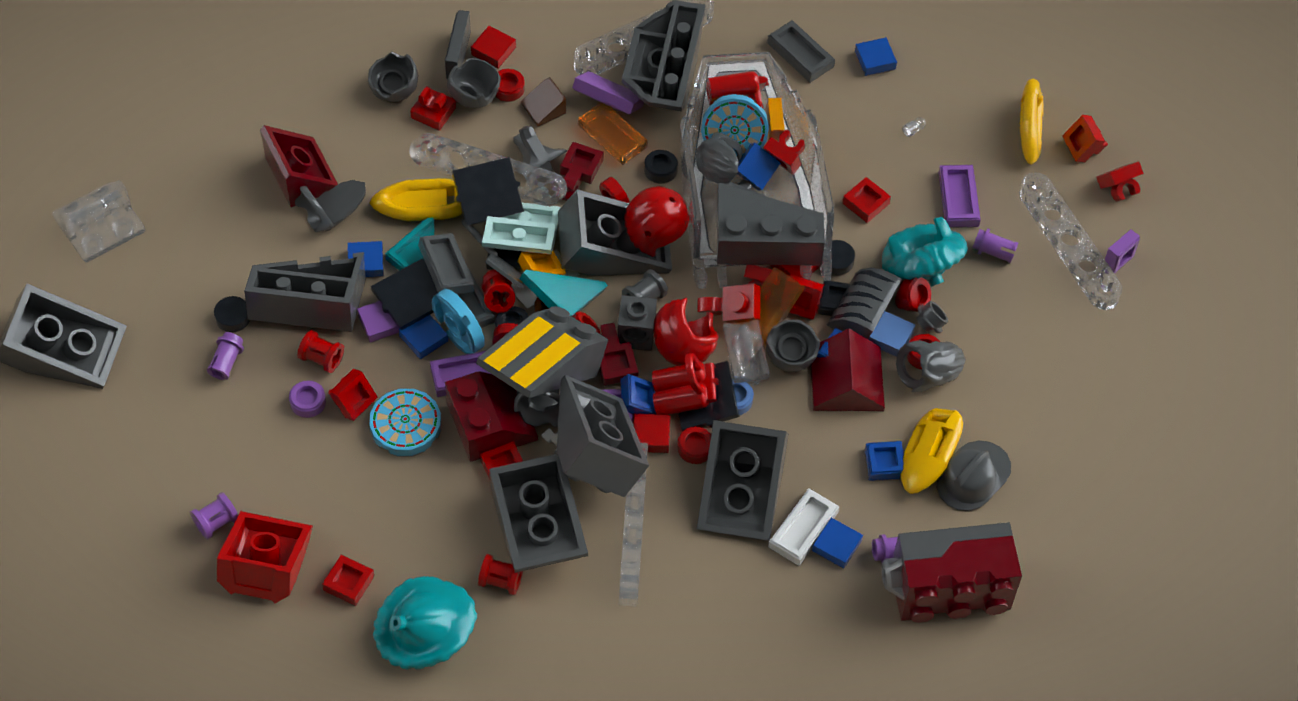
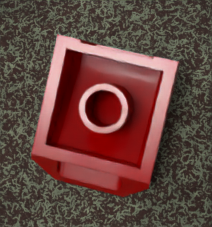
[217,511,313,604]

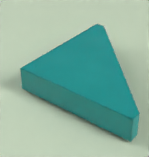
[385,218,435,271]
[519,270,608,316]

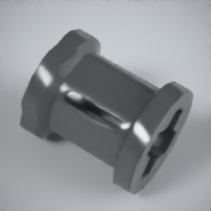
[622,269,668,299]

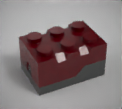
[882,522,1022,623]

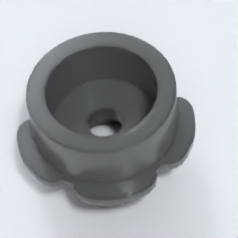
[916,301,948,333]

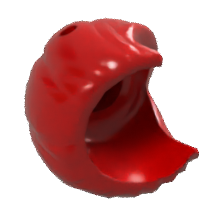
[625,186,690,257]
[653,298,719,366]

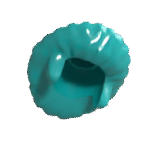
[882,217,968,287]
[373,576,477,670]

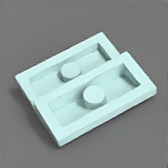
[482,202,561,254]

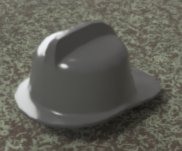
[936,440,1011,511]

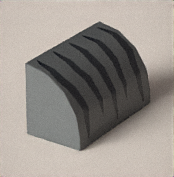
[827,268,902,339]

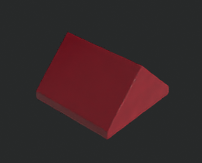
[260,125,338,207]
[811,328,885,411]

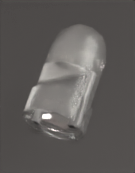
[902,117,926,137]

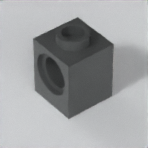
[617,295,657,351]

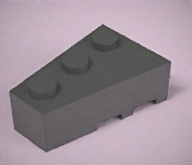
[717,183,825,266]
[244,252,366,332]

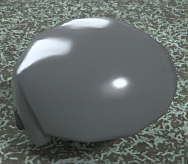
[368,52,419,102]
[447,58,501,109]
[766,320,820,373]

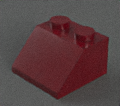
[445,371,538,462]

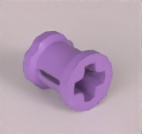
[190,492,238,540]

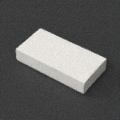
[768,488,840,566]

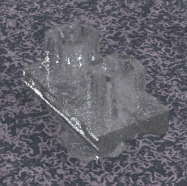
[723,320,770,386]

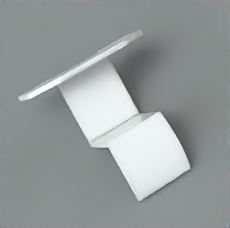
[542,428,558,454]

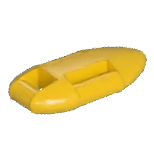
[1020,78,1044,165]
[369,178,462,221]
[901,408,963,494]

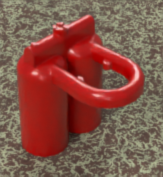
[706,71,769,108]
[652,353,719,415]

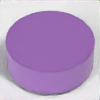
[289,381,326,418]

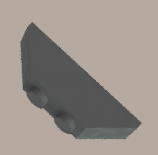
[622,0,706,112]

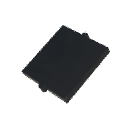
[451,157,524,226]
[371,258,438,331]
[679,360,740,431]

